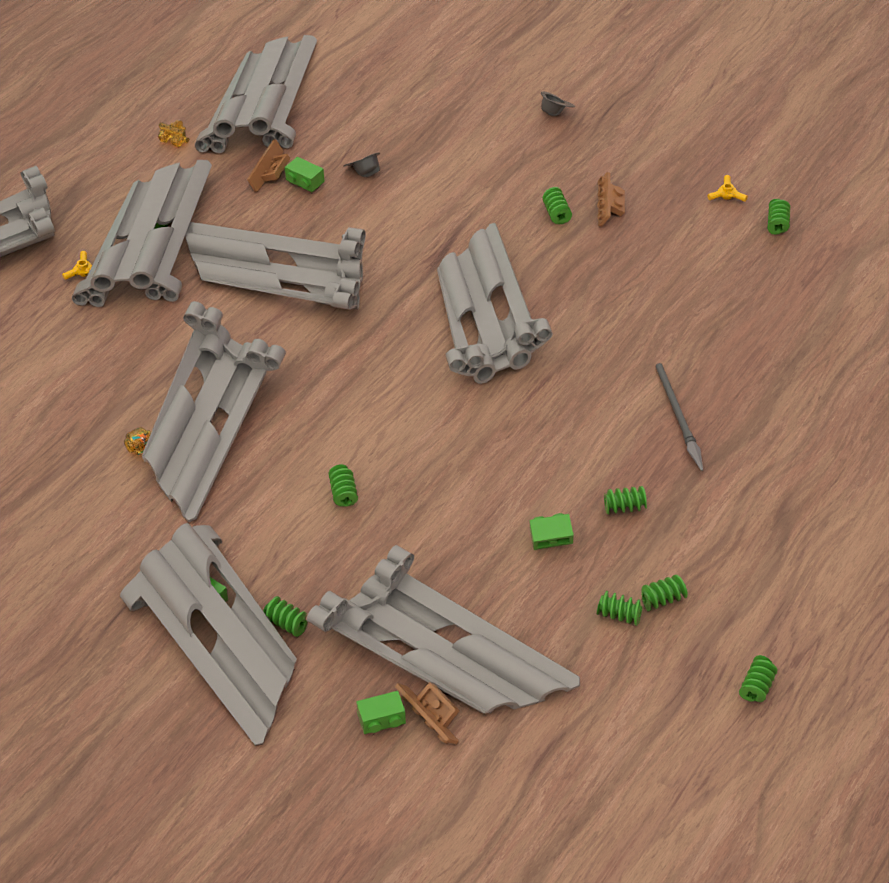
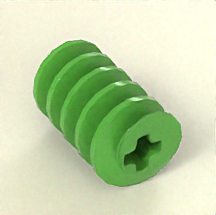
[542,187,572,224]
[767,199,791,235]
[328,464,358,507]
[604,486,647,514]
[641,575,688,611]
[596,590,643,626]
[263,596,308,637]
[739,655,778,702]

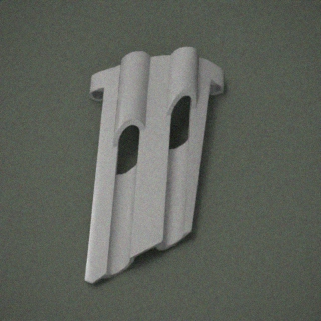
[195,35,317,153]
[72,160,212,307]
[0,166,55,257]
[142,301,286,522]
[120,523,297,745]
[307,545,580,714]

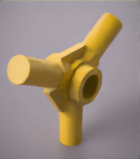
[707,175,748,202]
[62,251,92,280]

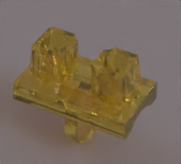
[158,120,190,148]

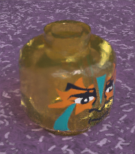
[124,427,151,455]

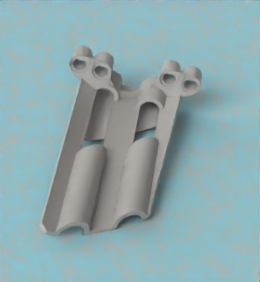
[184,222,366,310]
[437,223,553,384]

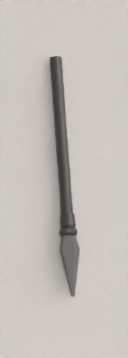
[655,363,703,471]

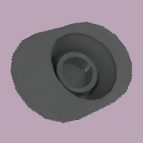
[541,91,575,116]
[343,152,380,177]

